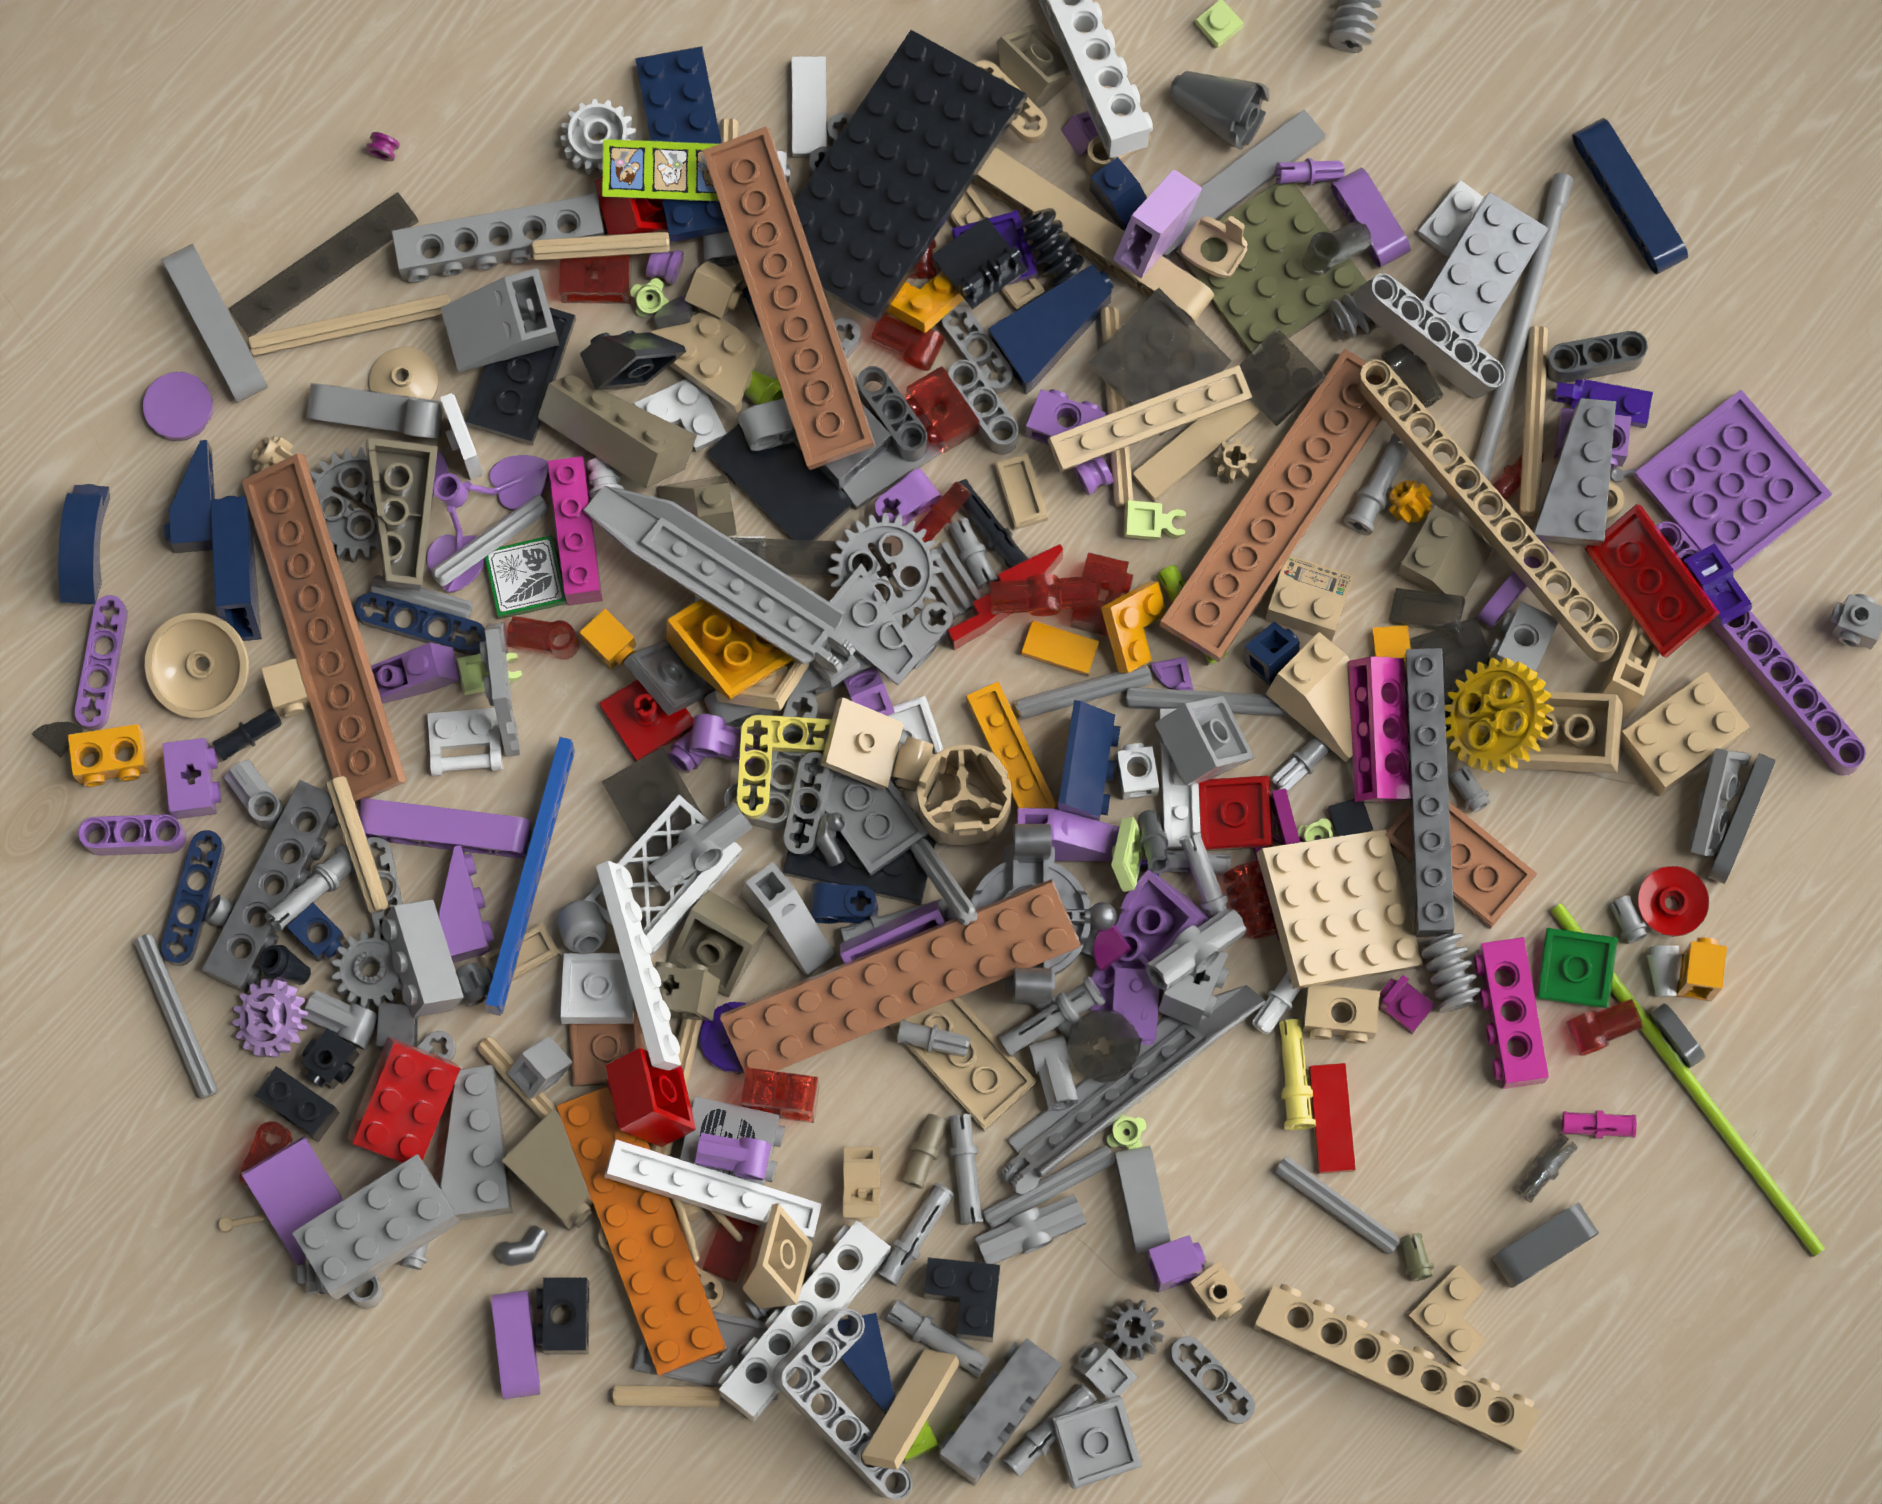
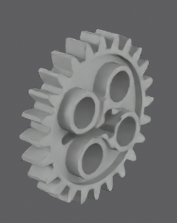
[310,447,380,562]
[828,513,943,625]

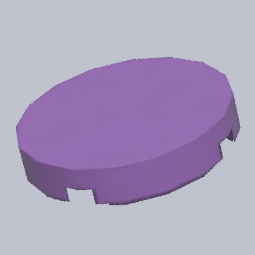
[143,372,213,441]

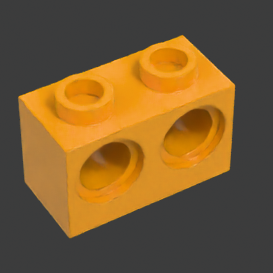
[68,724,149,787]
[1677,937,1727,1001]

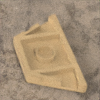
[651,311,761,414]

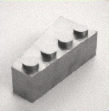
[938,1338,1062,1485]

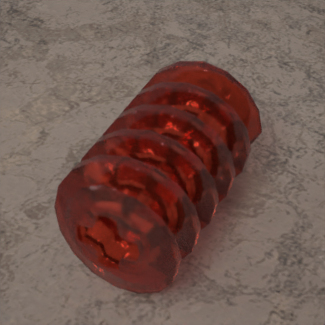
[1222,860,1278,939]

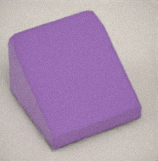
[1062,111,1099,156]

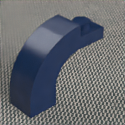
[58,484,110,604]

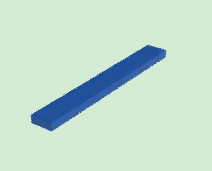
[485,737,575,1016]

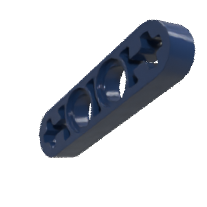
[355,592,486,655]
[161,830,225,966]

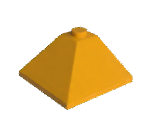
[666,599,795,700]

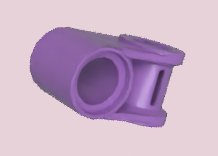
[875,468,942,526]

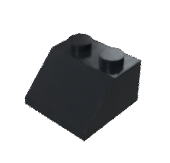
[580,330,687,390]

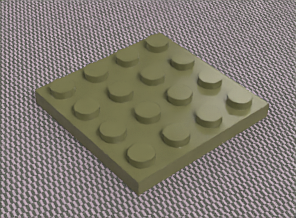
[1175,182,1367,361]

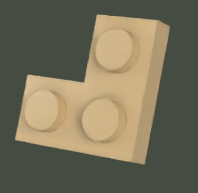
[1408,1264,1486,1367]

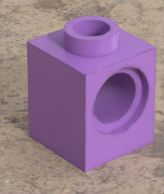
[843,667,895,716]

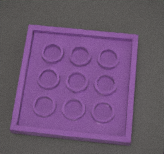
[1633,390,1832,574]

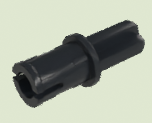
[212,708,282,761]

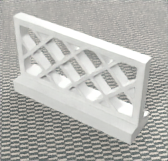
[584,795,744,958]

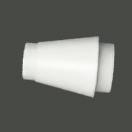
[1647,946,1683,996]

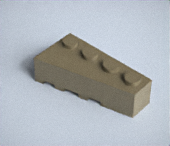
[538,374,697,488]

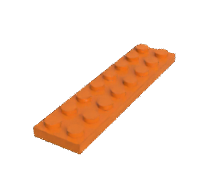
[557,1086,727,1377]

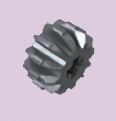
[1104,1299,1165,1361]

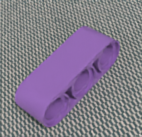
[1331,168,1411,268]
[78,815,187,856]
[491,1290,540,1399]

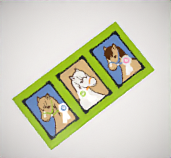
[602,139,719,201]

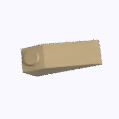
[1599,618,1660,720]

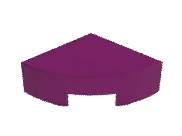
[1094,924,1132,971]

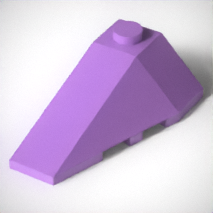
[1090,870,1210,1025]

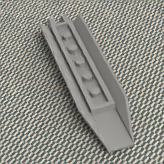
[584,486,856,674]
[1001,985,1266,1195]

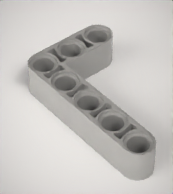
[772,1308,913,1500]

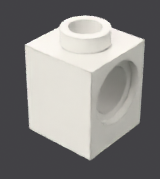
[1116,743,1159,800]

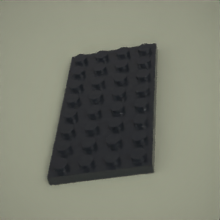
[794,30,1028,323]

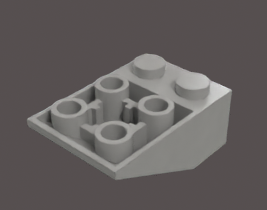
[441,268,559,372]

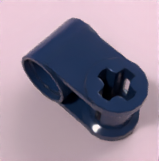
[810,882,879,924]

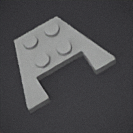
[480,622,520,757]

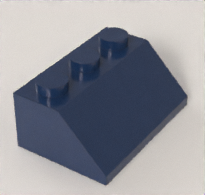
[1058,700,1121,821]

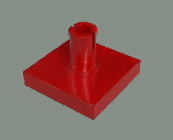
[599,679,694,764]

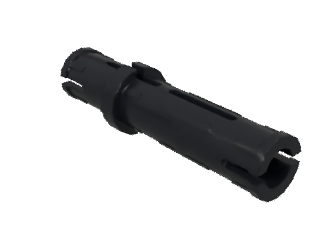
[949,479,1029,569]

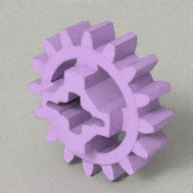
[232,979,308,1058]

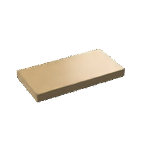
[888,997,1037,1131]

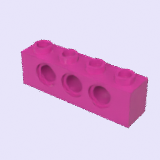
[548,456,603,606]
[1348,657,1410,803]
[1474,937,1549,1089]

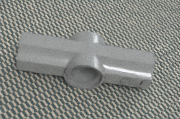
[648,802,753,892]
[1145,908,1246,991]
[975,1194,1086,1264]

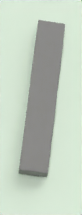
[1162,110,1326,259]

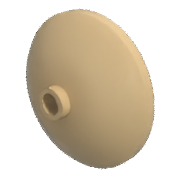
[145,612,249,718]

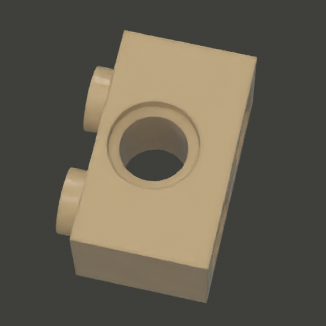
[1302,985,1380,1044]

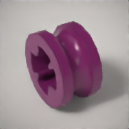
[365,132,400,162]

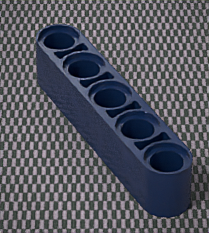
[1572,118,1688,275]

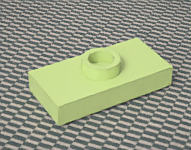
[1111,817,1143,892]

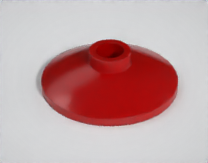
[1637,866,1709,937]

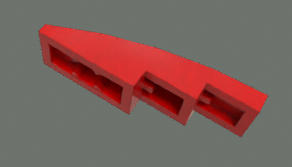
[948,544,1063,650]

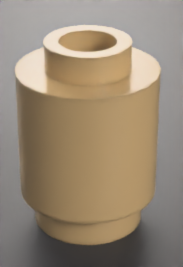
[891,737,935,792]

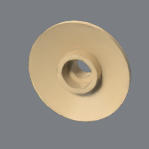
[369,347,439,400]

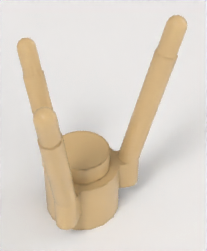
[669,1197,743,1262]

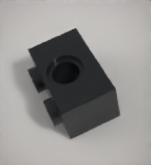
[255,1066,340,1142]
[536,1277,590,1355]

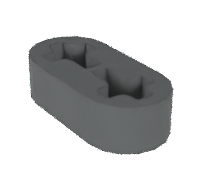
[1649,1003,1705,1068]

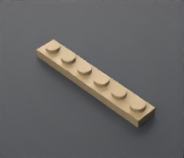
[1047,365,1252,472]

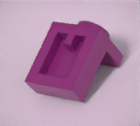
[1379,975,1435,1034]

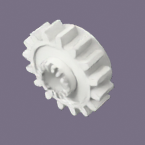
[560,99,637,176]

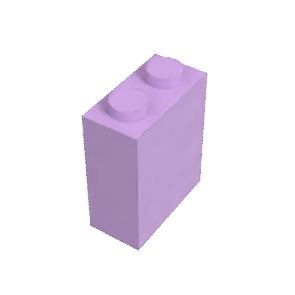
[1113,169,1202,278]

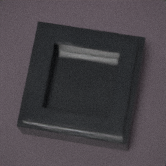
[1327,798,1373,837]

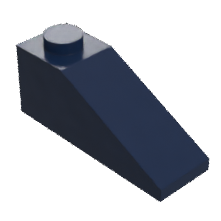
[164,440,215,553]
[837,1313,895,1415]

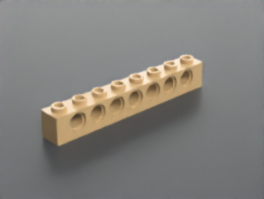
[1253,1284,1540,1454]

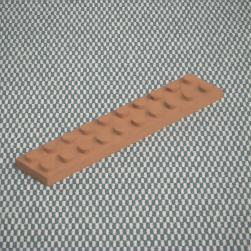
[702,126,876,470]
[1159,349,1394,662]
[241,454,407,805]
[720,879,1081,1082]

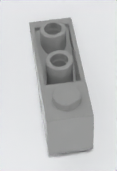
[740,862,835,977]

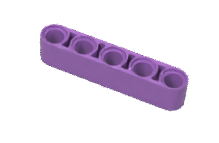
[358,799,531,858]

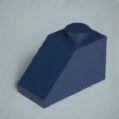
[1089,157,1147,231]

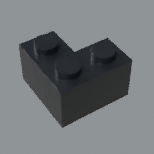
[924,1257,1000,1342]

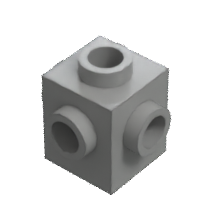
[1830,594,1882,649]

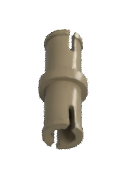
[902,1114,949,1189]

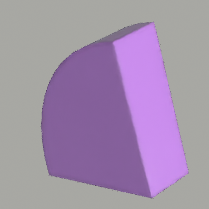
[1151,656,1194,691]

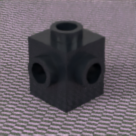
[301,1028,360,1089]

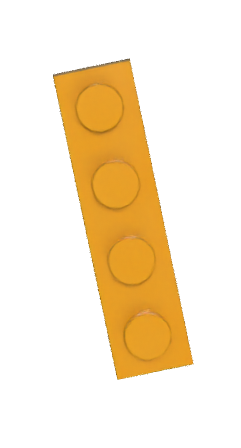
[966,681,1057,809]

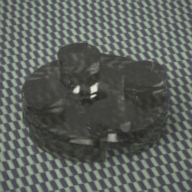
[1067,1009,1141,1083]

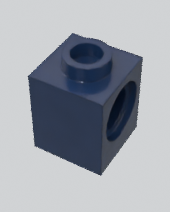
[287,902,345,962]

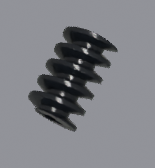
[1015,208,1084,288]

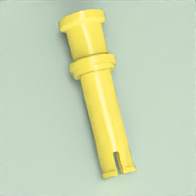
[1279,1019,1316,1131]

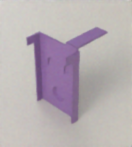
[1111,967,1159,1045]

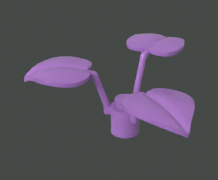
[427,451,549,593]

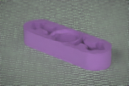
[1477,544,1554,629]

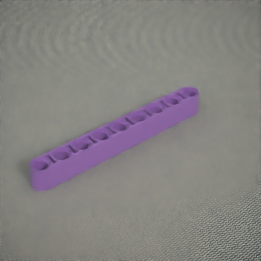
[1657,521,1866,776]

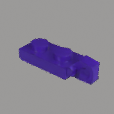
[1553,379,1653,428]

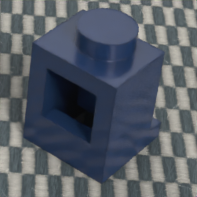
[1244,621,1300,686]

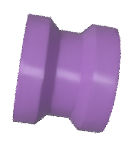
[646,250,684,285]
[1072,457,1113,496]

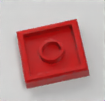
[1198,775,1273,851]

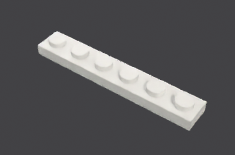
[596,861,681,1071]
[604,1140,822,1240]

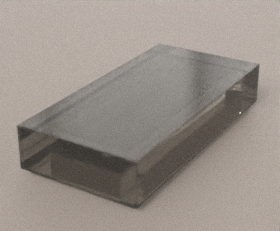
[1389,588,1466,633]

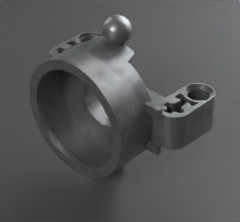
[944,824,1117,1004]

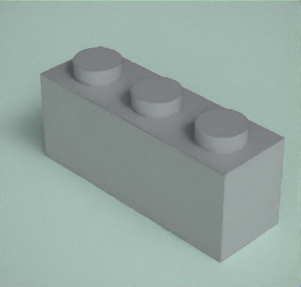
[382,900,464,1018]

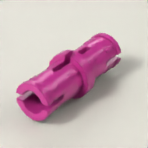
[1562,1110,1637,1139]

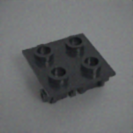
[931,217,1028,310]

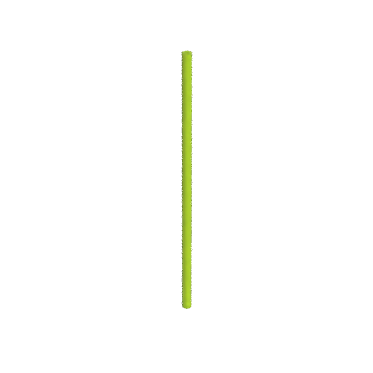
[1550,903,1826,1257]

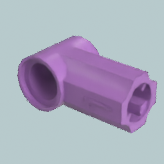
[689,714,760,765]
[695,1133,772,1181]

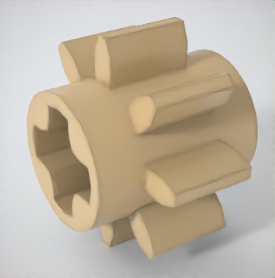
[252,435,294,472]
[1213,438,1257,484]

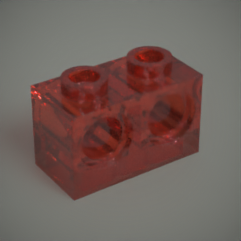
[741,1067,820,1123]

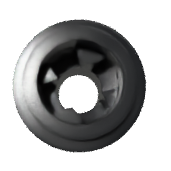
[259,945,311,985]

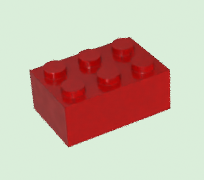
[346,1037,461,1163]

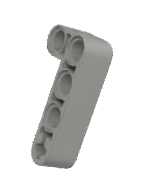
[306,383,444,438]
[724,692,819,831]

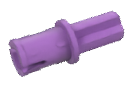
[1275,158,1345,186]

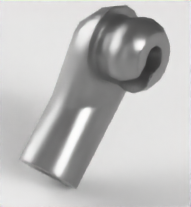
[496,1225,549,1266]

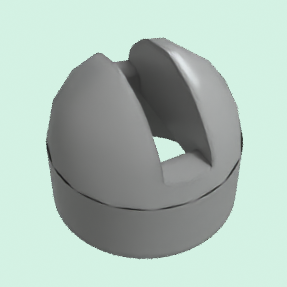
[205,895,234,927]

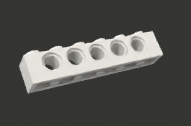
[1038,0,1153,158]
[718,1220,891,1423]

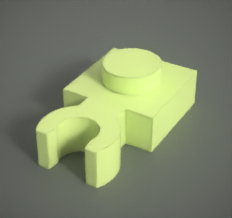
[1123,500,1186,540]
[456,653,522,695]

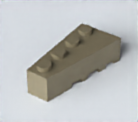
[365,437,438,591]

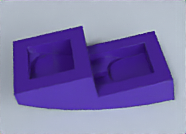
[1684,543,1752,626]

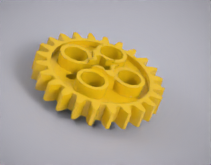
[1445,658,1554,773]

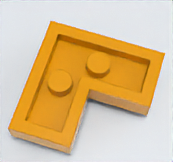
[886,271,964,333]
[1101,581,1166,673]

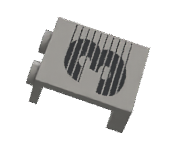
[680,1096,785,1186]

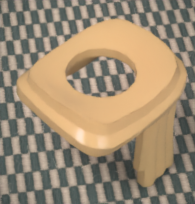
[1181,216,1247,278]

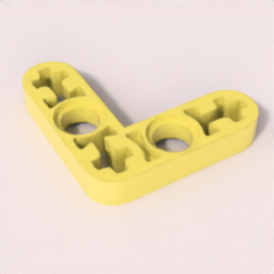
[737,715,832,819]

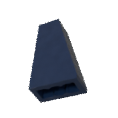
[988,264,1113,394]
[211,496,262,641]

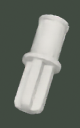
[1252,970,1301,1034]

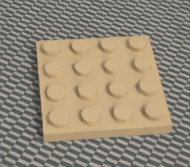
[1257,829,1423,989]

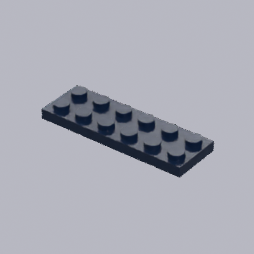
[635,46,729,242]

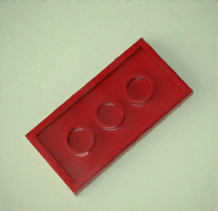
[1584,504,1720,658]

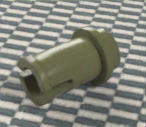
[1400,1233,1434,1282]

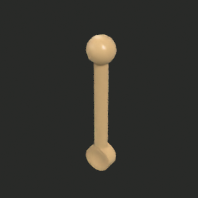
[219,1213,269,1232]

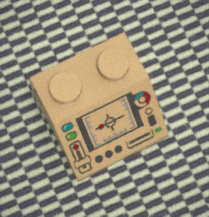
[1265,556,1353,641]
[742,1203,813,1309]

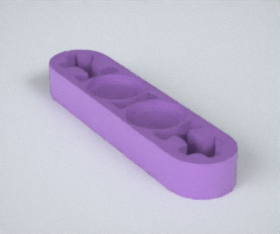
[75,595,128,731]

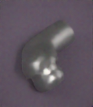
[816,812,845,867]

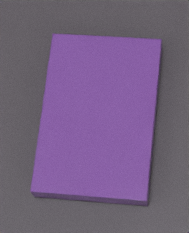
[242,1135,343,1266]

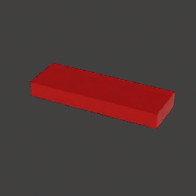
[1309,1063,1356,1174]

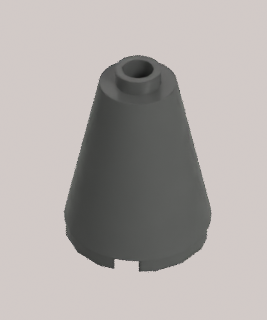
[1170,71,1270,150]

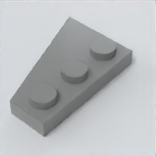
[829,563,921,686]
[1690,748,1752,856]

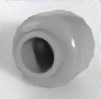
[557,900,607,954]

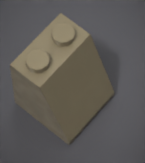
[502,1108,594,1230]

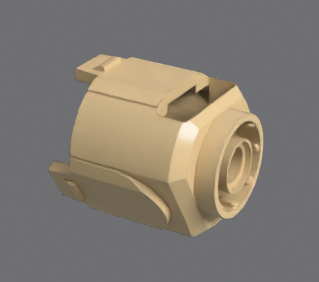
[917,745,1012,845]

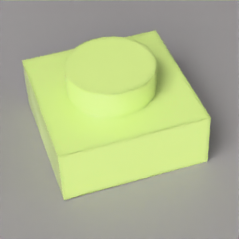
[1195,0,1244,49]

